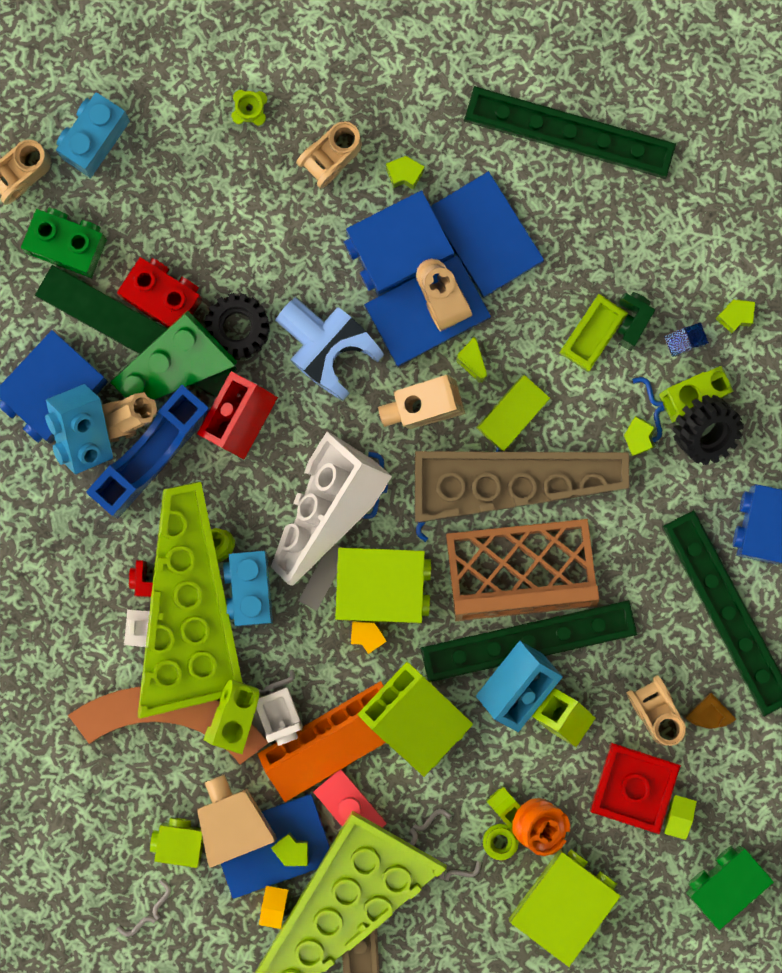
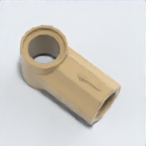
[102,392,158,443]

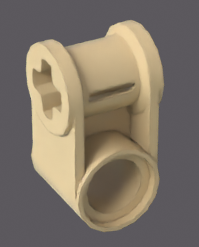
[296,121,362,189]
[0,139,51,205]
[416,258,472,332]
[626,675,686,746]

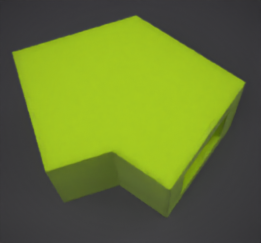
[385,156,425,189]
[715,299,755,334]
[624,416,657,456]
[486,786,521,829]
[664,795,697,840]
[271,832,309,866]

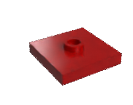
[589,743,681,834]

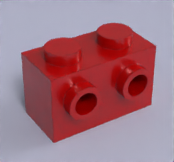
[117,257,203,328]
[197,371,278,460]

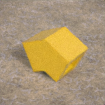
[351,622,387,654]
[259,886,288,929]

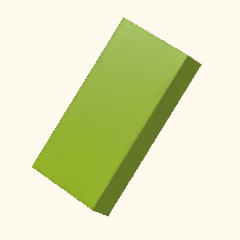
[559,294,628,372]
[476,375,550,451]

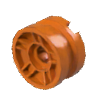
[512,798,570,856]

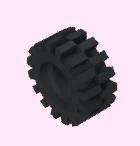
[204,293,270,360]
[673,395,744,465]

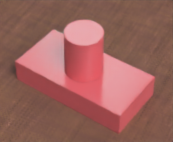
[313,769,387,828]

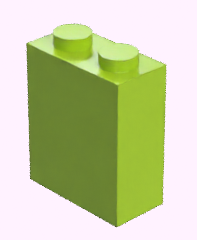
[335,548,431,624]
[357,662,473,777]
[508,849,621,967]

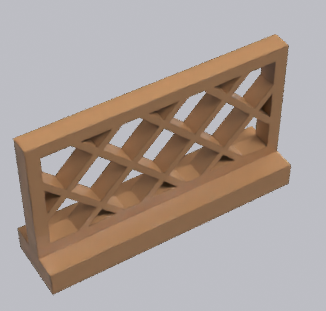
[446,519,599,622]

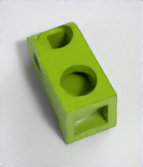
[659,366,734,423]
[203,680,259,754]

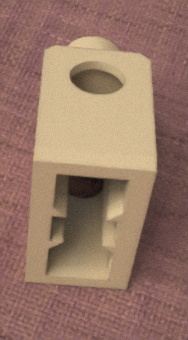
[378,375,465,429]
[197,774,277,868]

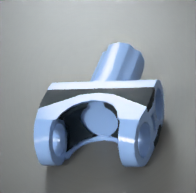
[275,297,384,401]

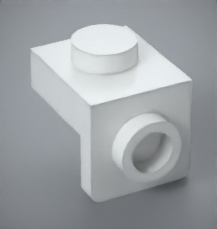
[256,687,303,746]

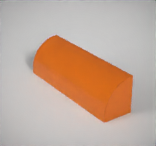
[257,681,386,802]

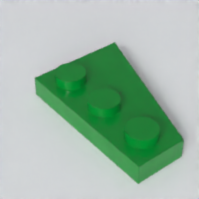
[110,310,237,400]

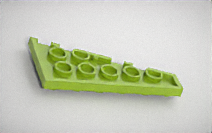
[138,481,243,719]
[255,811,447,973]

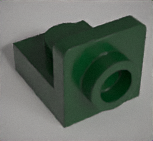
[618,292,656,351]

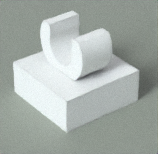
[124,609,149,647]

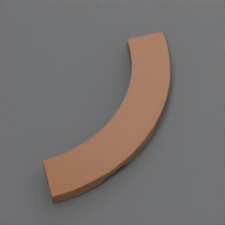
[68,687,268,765]

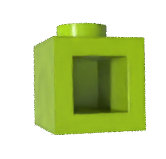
[532,688,596,747]
[150,817,204,868]

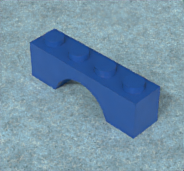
[86,385,210,519]

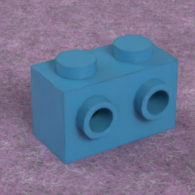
[56,92,130,178]
[45,384,113,475]
[223,551,273,627]
[476,641,563,732]

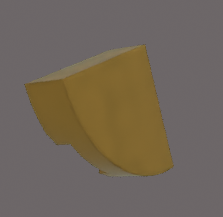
[684,693,736,729]

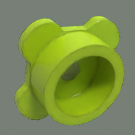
[231,90,268,126]

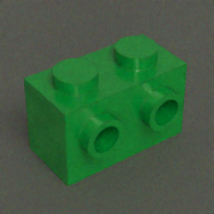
[21,207,107,279]
[685,846,774,930]

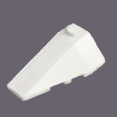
[271,432,392,586]

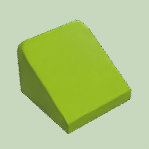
[456,336,487,383]

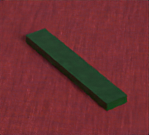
[464,86,676,179]
[35,265,237,398]
[662,510,782,717]
[420,600,637,682]

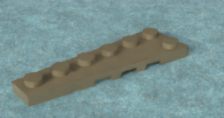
[415,451,629,523]

